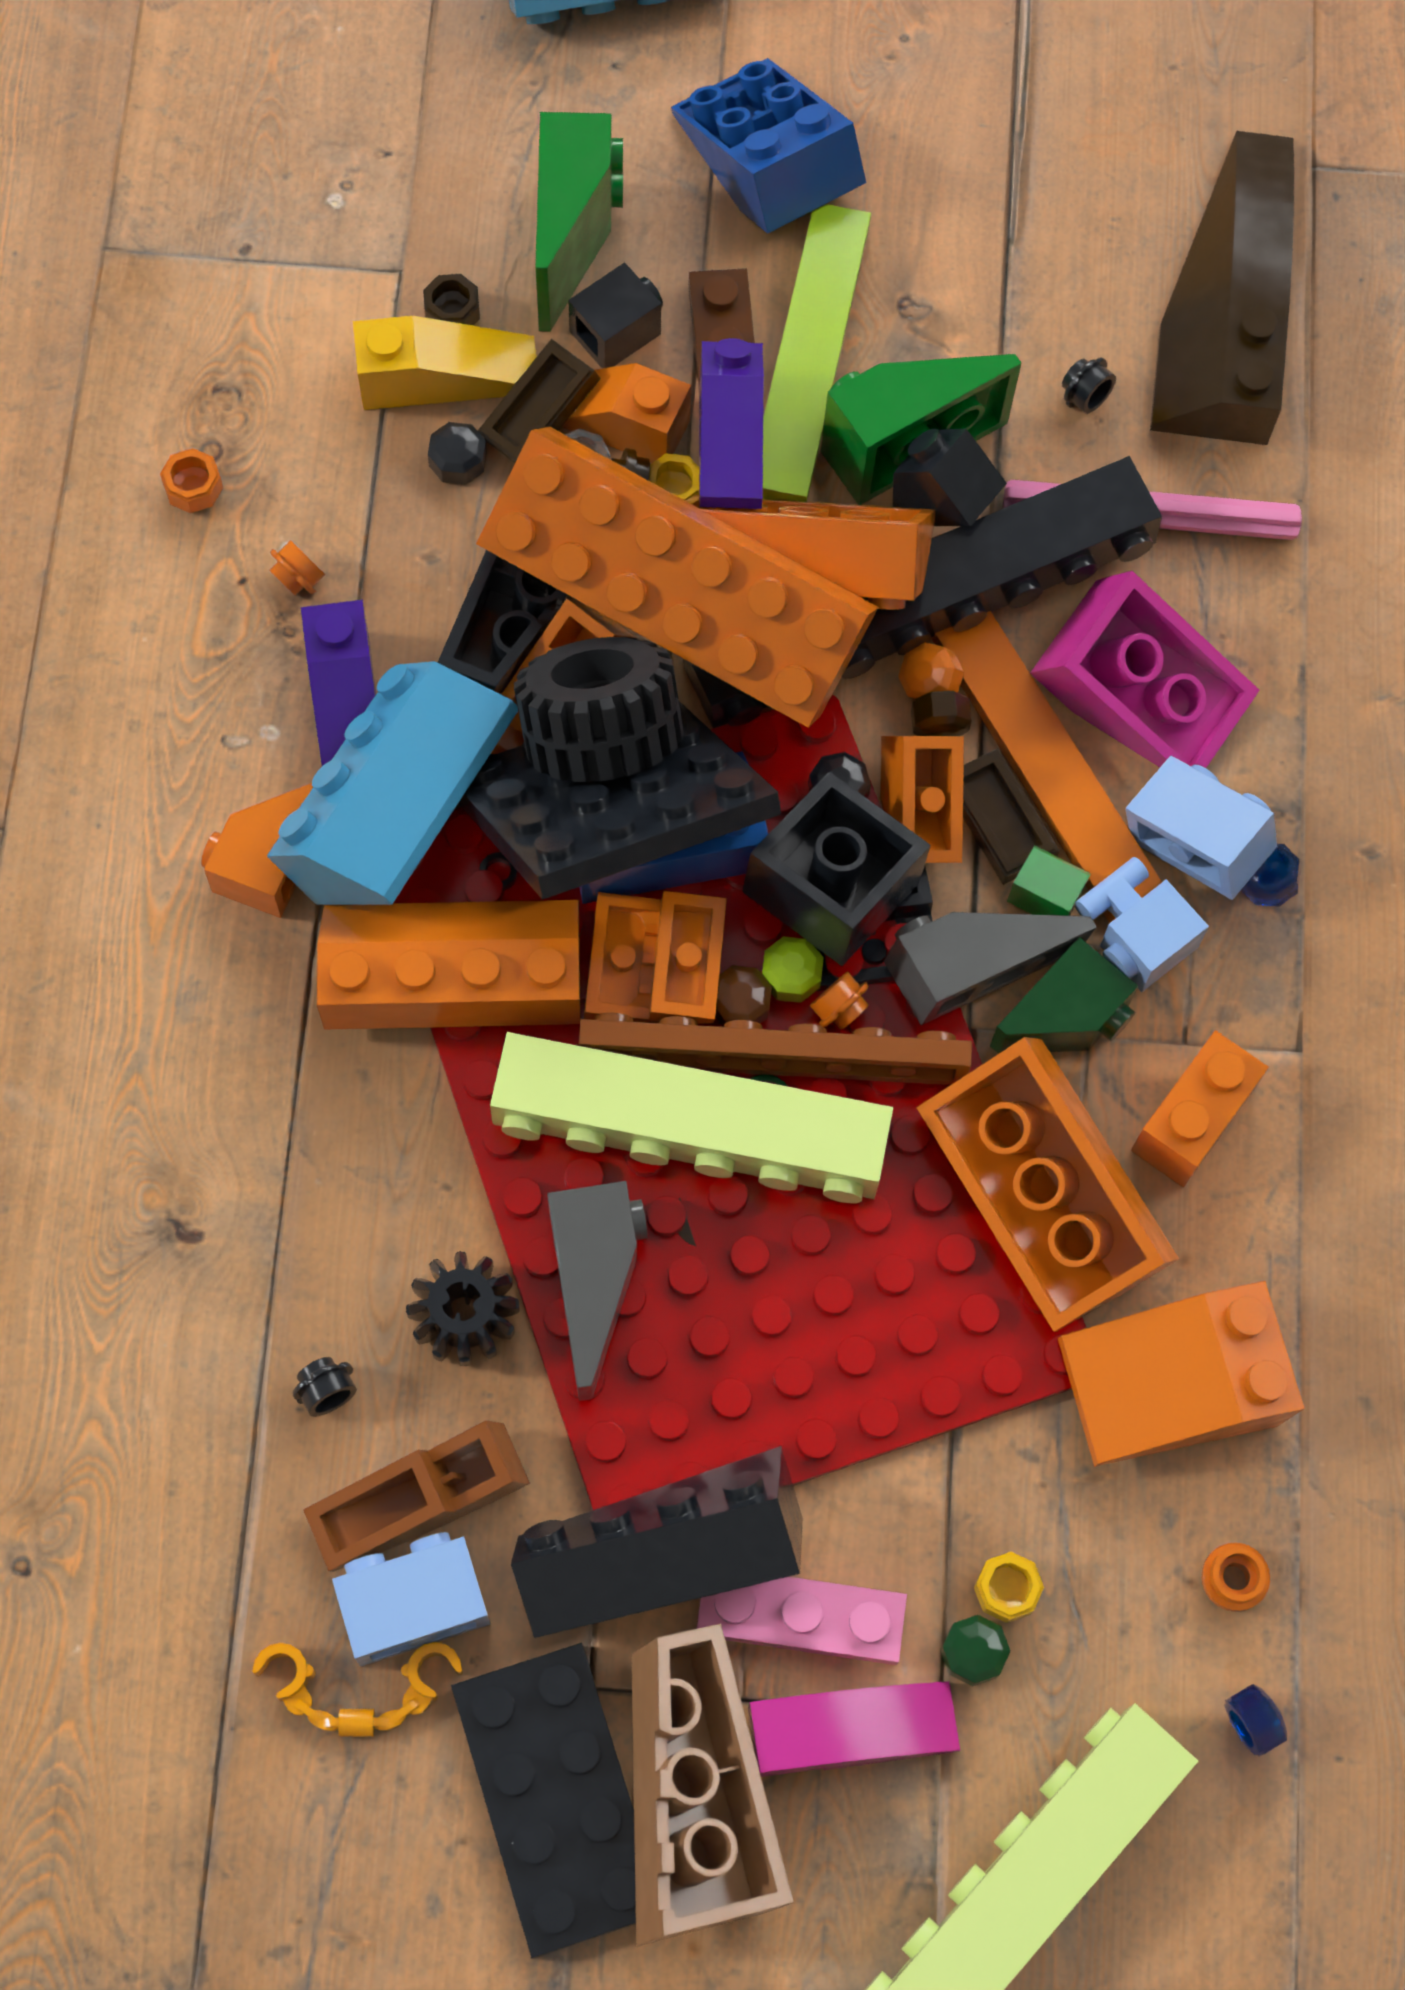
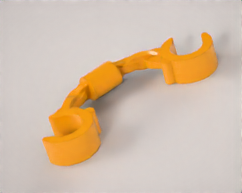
[252,1642,463,1737]

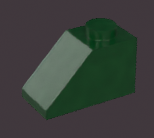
[990,937,1138,1054]

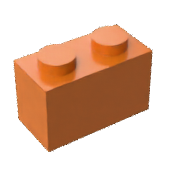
[1131,1030,1269,1188]

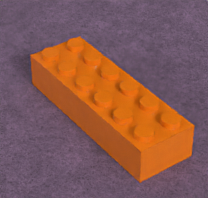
[476,426,878,727]

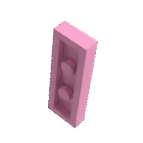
[697,1577,907,1665]

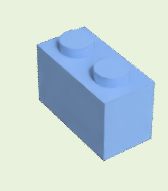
[1125,756,1277,900]
[332,1532,490,1667]

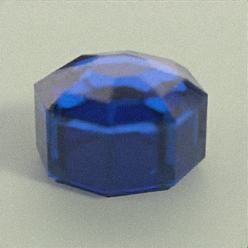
[1241,844,1301,907]
[1224,1684,1287,1756]

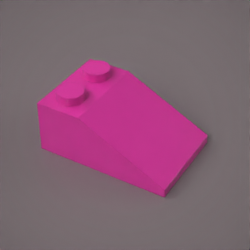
[1030,571,1260,768]

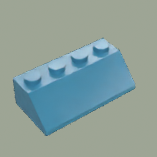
[267,661,518,905]

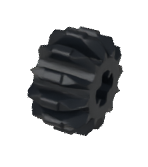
[406,1251,520,1366]

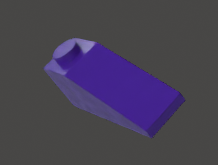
[699,338,764,509]
[301,600,376,766]

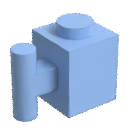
[1075,857,1209,992]

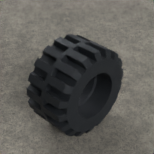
[514,637,684,782]

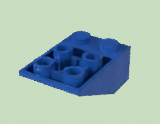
[671,58,866,234]

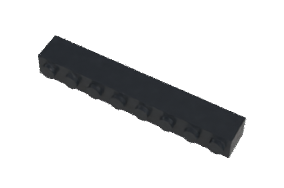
[683,456,1162,728]

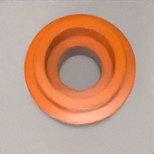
[1201,1543,1270,1612]

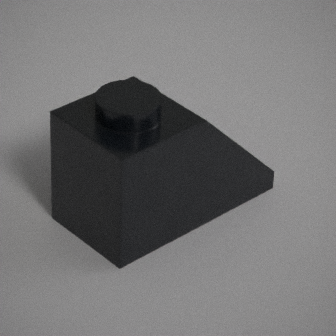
[892,429,1007,527]

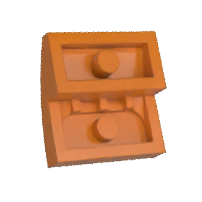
[584,891,727,1024]

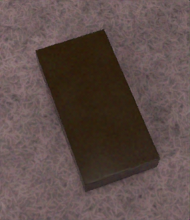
[478,339,601,463]
[963,748,1060,885]

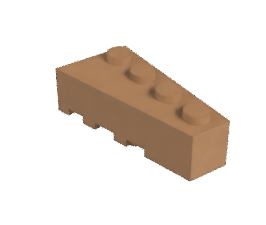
[632,1624,794,1947]

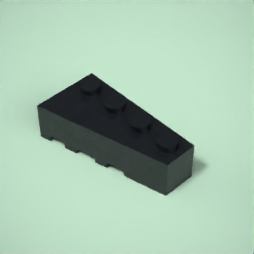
[437,550,576,694]
[511,1446,803,1638]

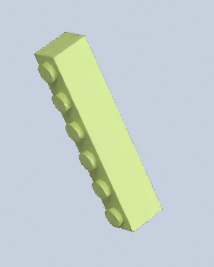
[490,1032,893,1203]
[865,1703,1199,1990]

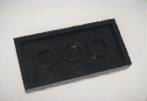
[451,1642,636,1959]

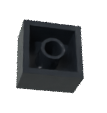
[742,771,931,966]

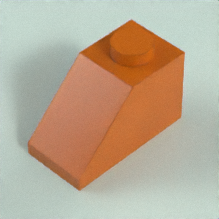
[562,363,691,463]
[880,736,964,863]
[201,783,313,918]

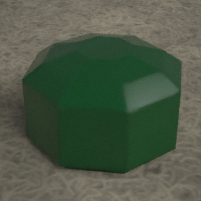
[940,1615,1011,1687]

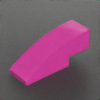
[748,1681,960,1777]

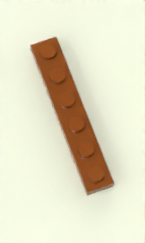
[579,1013,972,1085]

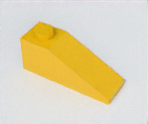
[353,316,537,410]

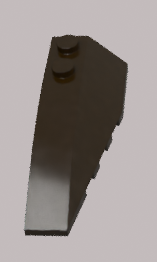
[1150,131,1294,445]

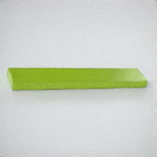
[763,204,871,502]

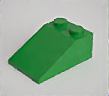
[535,112,624,332]
[820,354,1022,505]

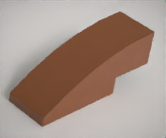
[303,1420,530,1572]

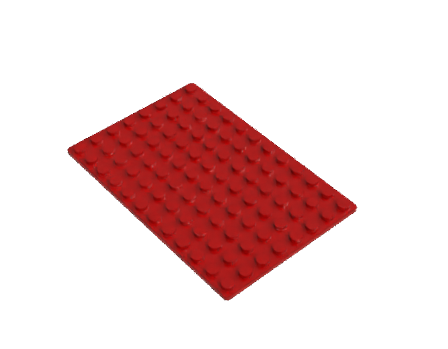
[393,694,1087,1510]

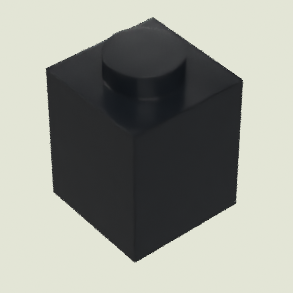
[568,262,663,368]

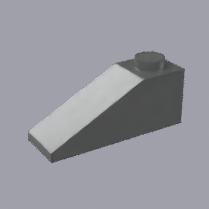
[883,912,1097,1026]
[547,1181,648,1401]

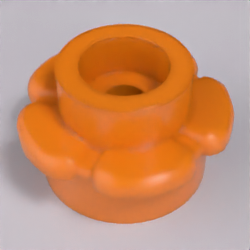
[270,540,325,596]
[810,972,869,1030]

